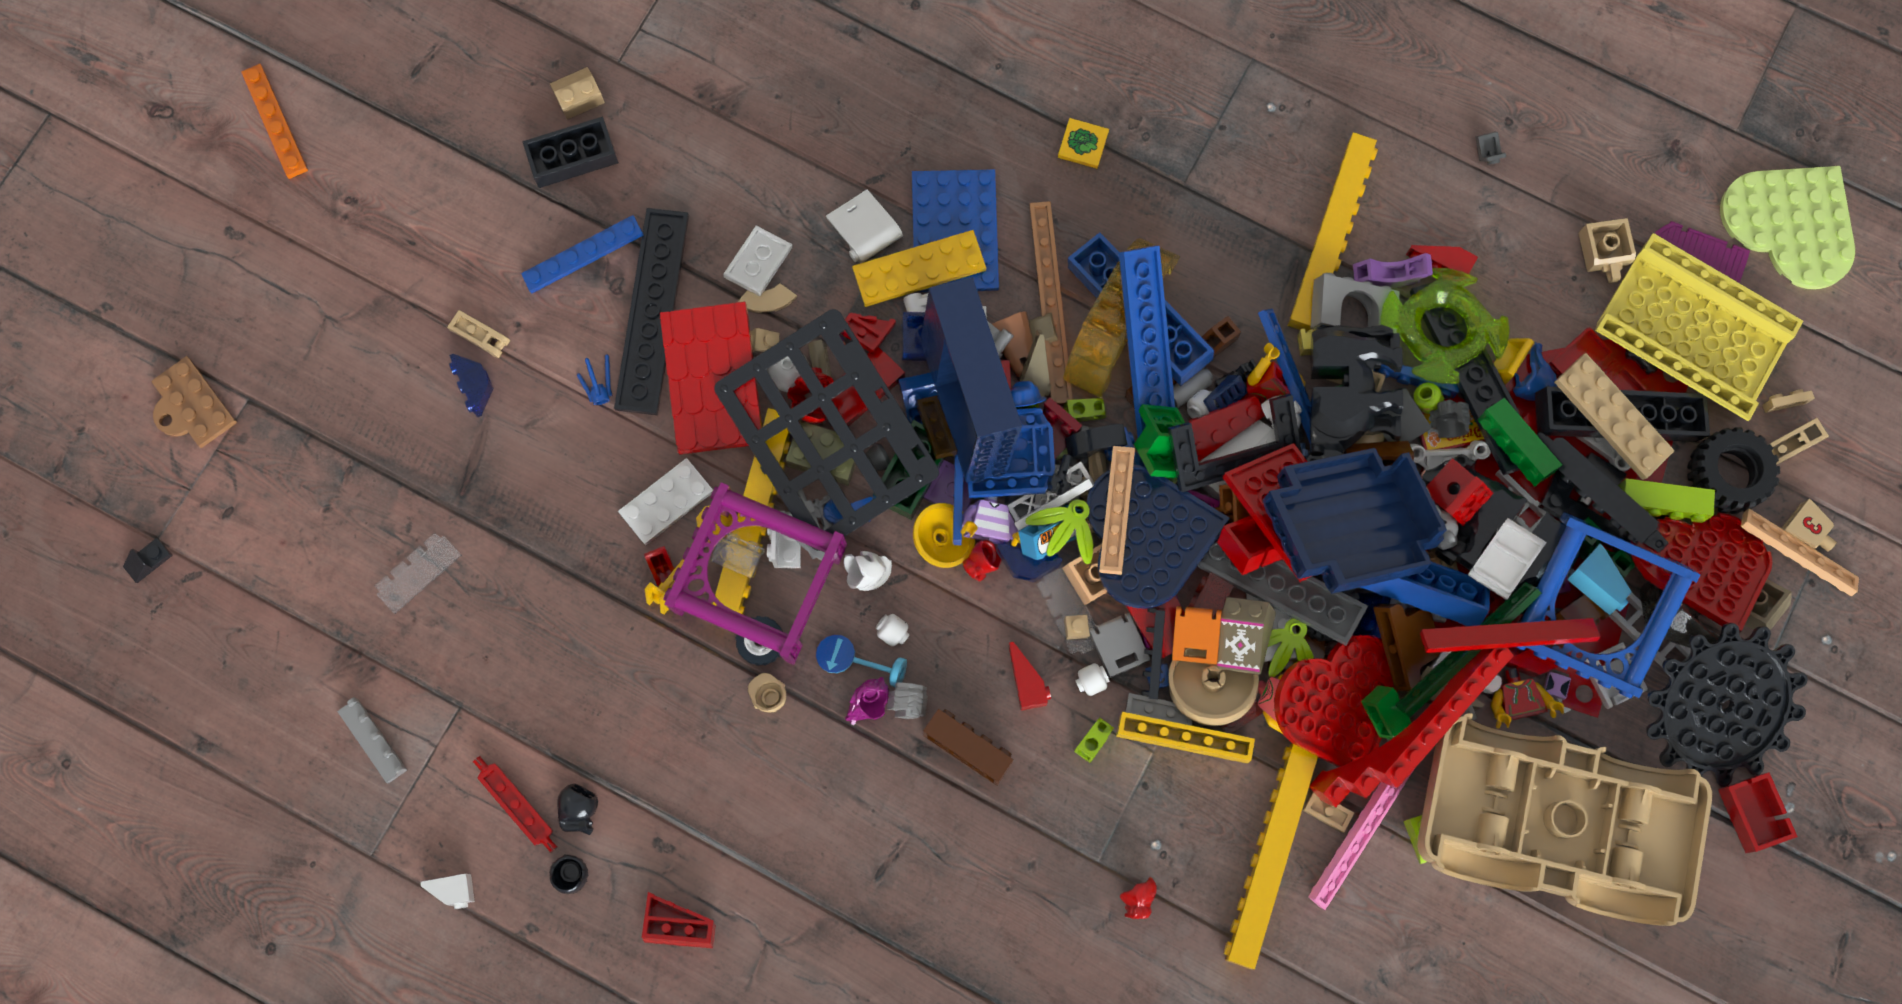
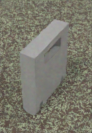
[1089,612,1150,678]

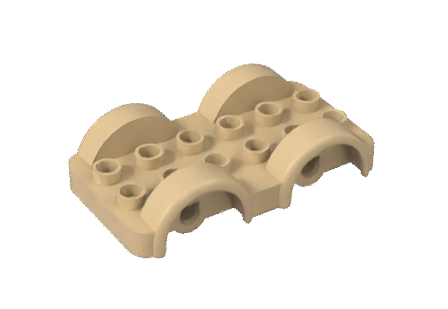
[1417,713,1712,926]

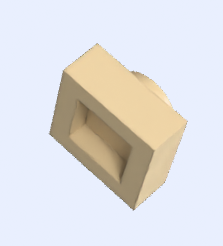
[1064,615,1090,640]

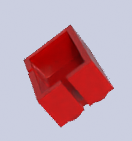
[1217,516,1282,575]
[1718,772,1798,854]

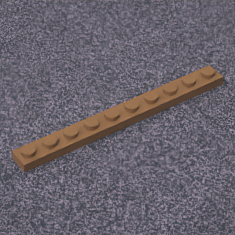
[1029,201,1073,405]

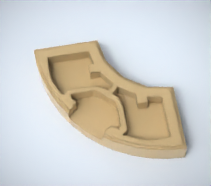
[738,283,797,313]

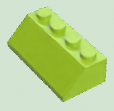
[1618,479,1715,522]

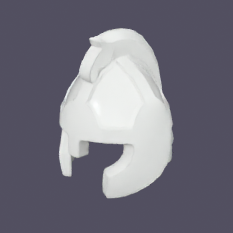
[844,551,892,591]

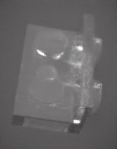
[711,533,765,578]

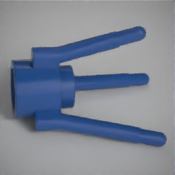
[577,354,612,405]

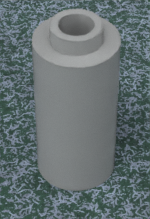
[1173,368,1213,408]

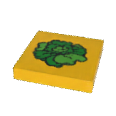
[1058,118,1109,169]

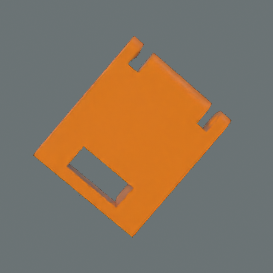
[1172,606,1222,665]

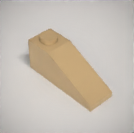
[1768,418,1829,465]

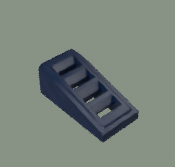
[1203,375,1248,412]

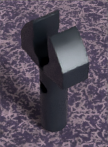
[1047,454,1072,495]

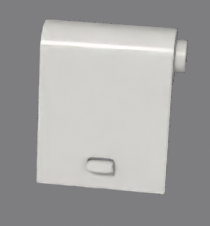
[826,190,903,263]

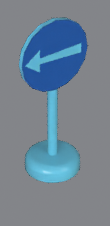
[816,635,907,688]

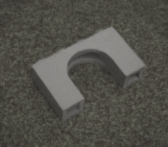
[1311,273,1400,333]

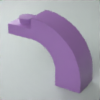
[1353,253,1433,288]

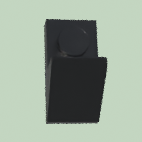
[123,538,173,583]

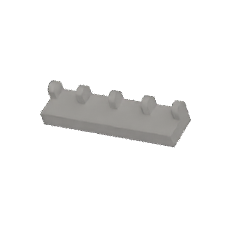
[337,697,407,784]

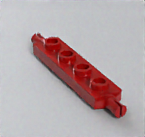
[473,756,558,853]

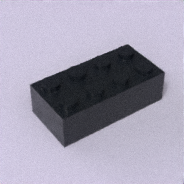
[522,116,619,188]

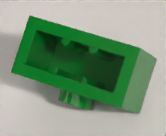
[1361,685,1412,739]

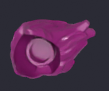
[845,677,890,725]

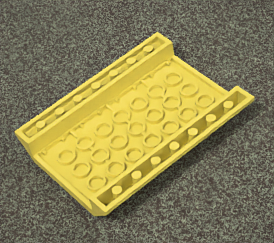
[1596,233,1803,421]

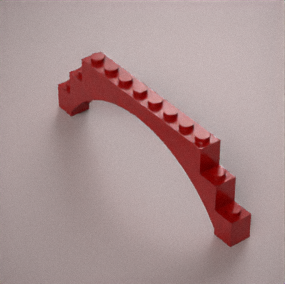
[1309,597,1514,808]

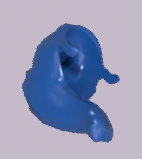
[1513,342,1557,401]

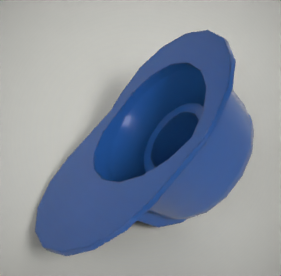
[1010,381,1046,407]

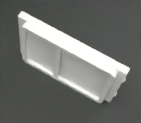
[1468,518,1547,600]

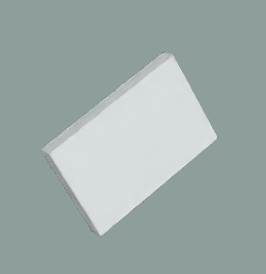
[723,226,792,296]

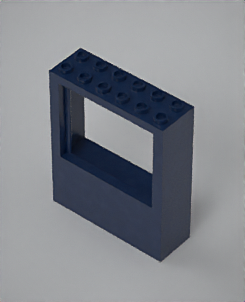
[921,277,1022,483]

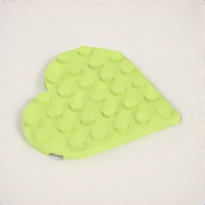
[1720,166,1855,289]

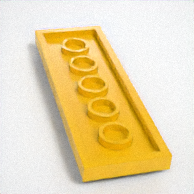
[852,230,986,307]

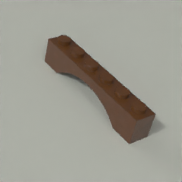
[1125,316,1241,409]

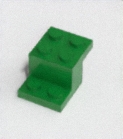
[1134,404,1185,478]

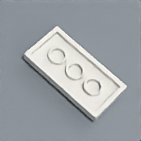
[618,458,713,546]

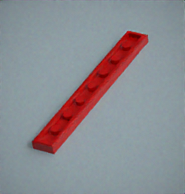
[1420,618,1600,653]

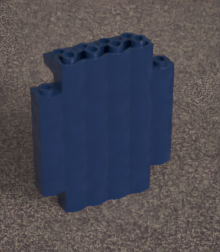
[1263,448,1447,594]

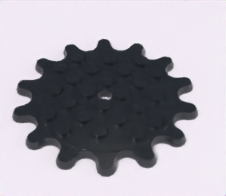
[1646,623,1808,787]

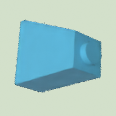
[1567,544,1632,615]

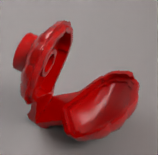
[787,367,834,423]

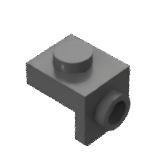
[1475,131,1506,165]

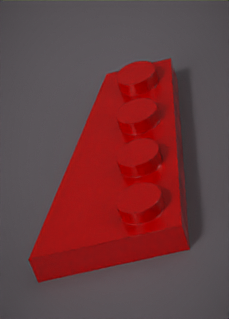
[1189,395,1265,462]

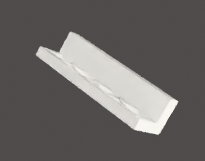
[1007,461,1094,531]

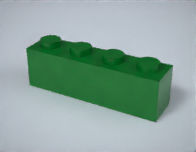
[1478,398,1562,487]

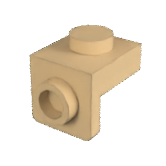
[750,328,779,353]

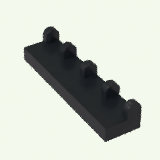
[1141,607,1166,700]

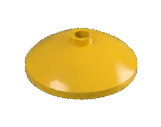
[913,503,975,568]

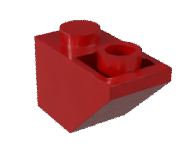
[1505,648,1559,677]

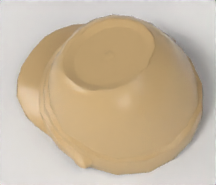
[748,673,786,713]

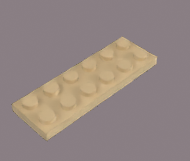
[1554,353,1674,480]

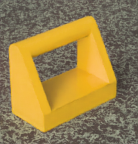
[1494,338,1534,385]

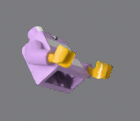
[960,497,1021,547]

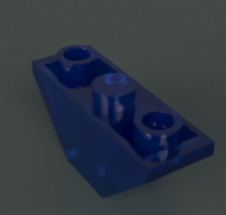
[449,354,494,417]
[997,542,1062,582]

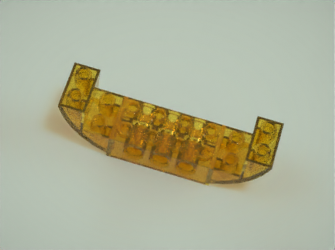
[1063,238,1180,398]

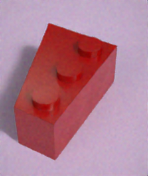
[641,892,716,949]

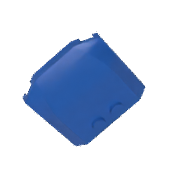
[968,408,1055,498]

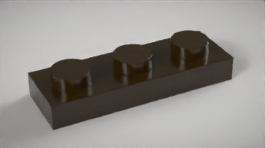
[916,395,957,459]

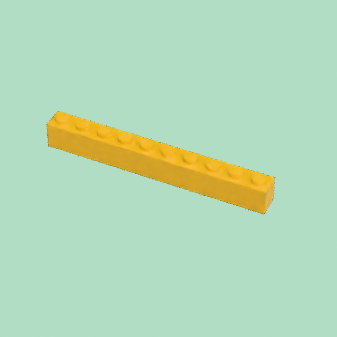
[1287,132,1378,332]
[713,408,791,615]
[1224,743,1318,969]

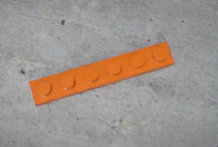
[241,64,308,179]

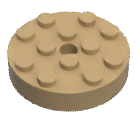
[1169,648,1259,726]

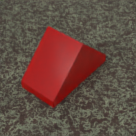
[644,546,675,586]

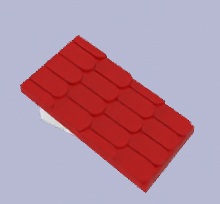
[660,301,762,455]

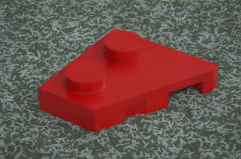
[841,313,896,354]

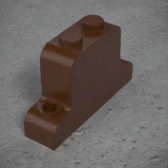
[1373,604,1440,691]

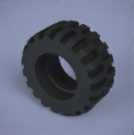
[1687,427,1780,514]

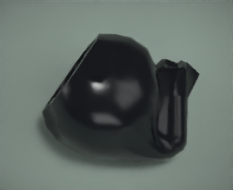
[557,783,598,835]

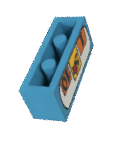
[1019,504,1082,560]

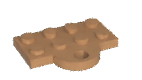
[151,356,237,448]

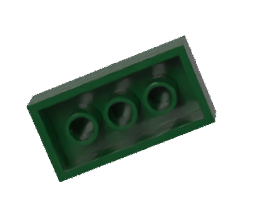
[873,420,946,520]

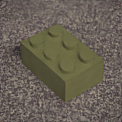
[785,420,857,486]

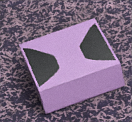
[1544,671,1571,700]

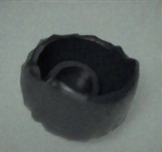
[549,854,589,895]

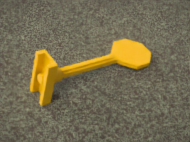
[645,506,733,615]

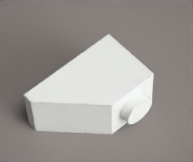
[421,874,475,909]

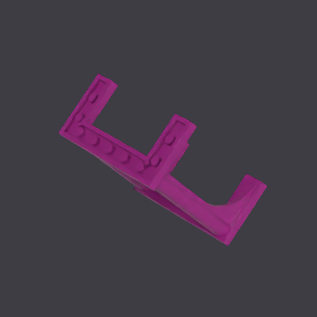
[664,482,848,665]

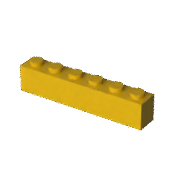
[1116,712,1255,763]

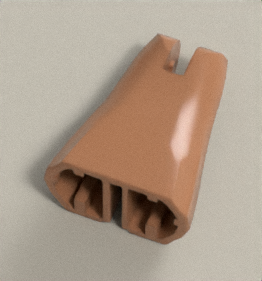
[992,311,1033,377]

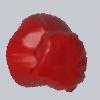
[963,540,1002,582]
[1120,877,1157,919]

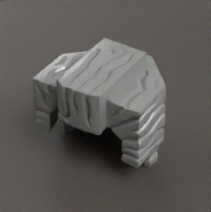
[887,682,928,719]

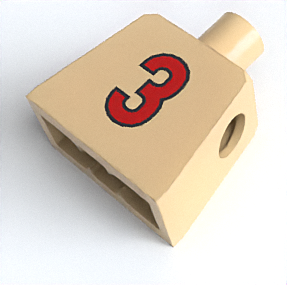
[1781,499,1837,552]

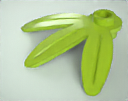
[1025,500,1093,564]
[1268,618,1314,677]

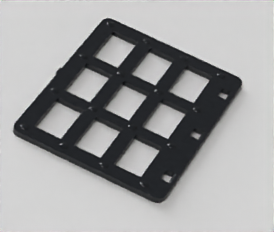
[714,309,939,551]

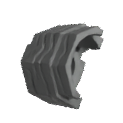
[1430,400,1470,438]

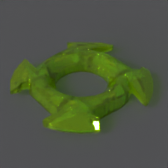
[1380,268,1510,384]

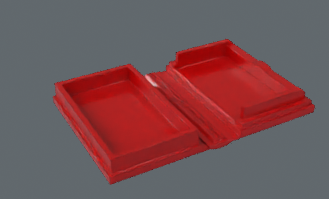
[1548,327,1648,391]

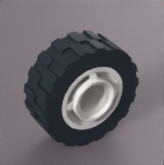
[735,616,783,666]

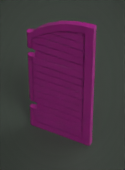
[1642,221,1750,283]

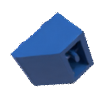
[898,372,940,424]

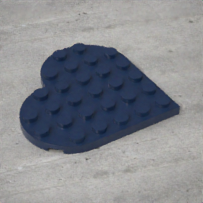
[1087,465,1230,609]

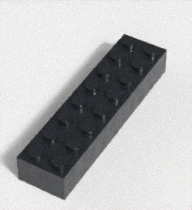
[1535,386,1710,442]

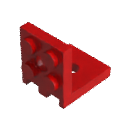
[1426,458,1493,526]

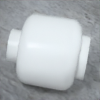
[1187,389,1218,419]
[876,614,909,647]
[1075,663,1110,696]

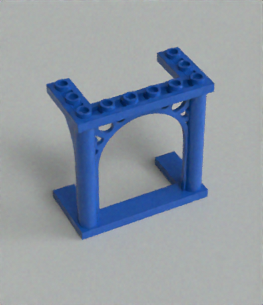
[1517,512,1701,698]

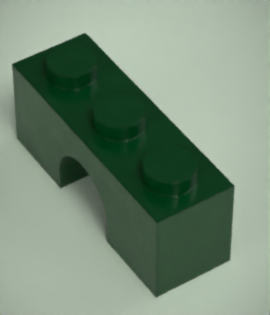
[1579,517,1636,578]

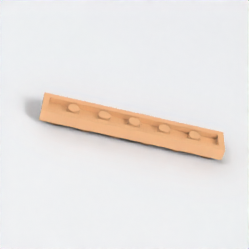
[1099,446,1135,575]
[1741,508,1859,596]

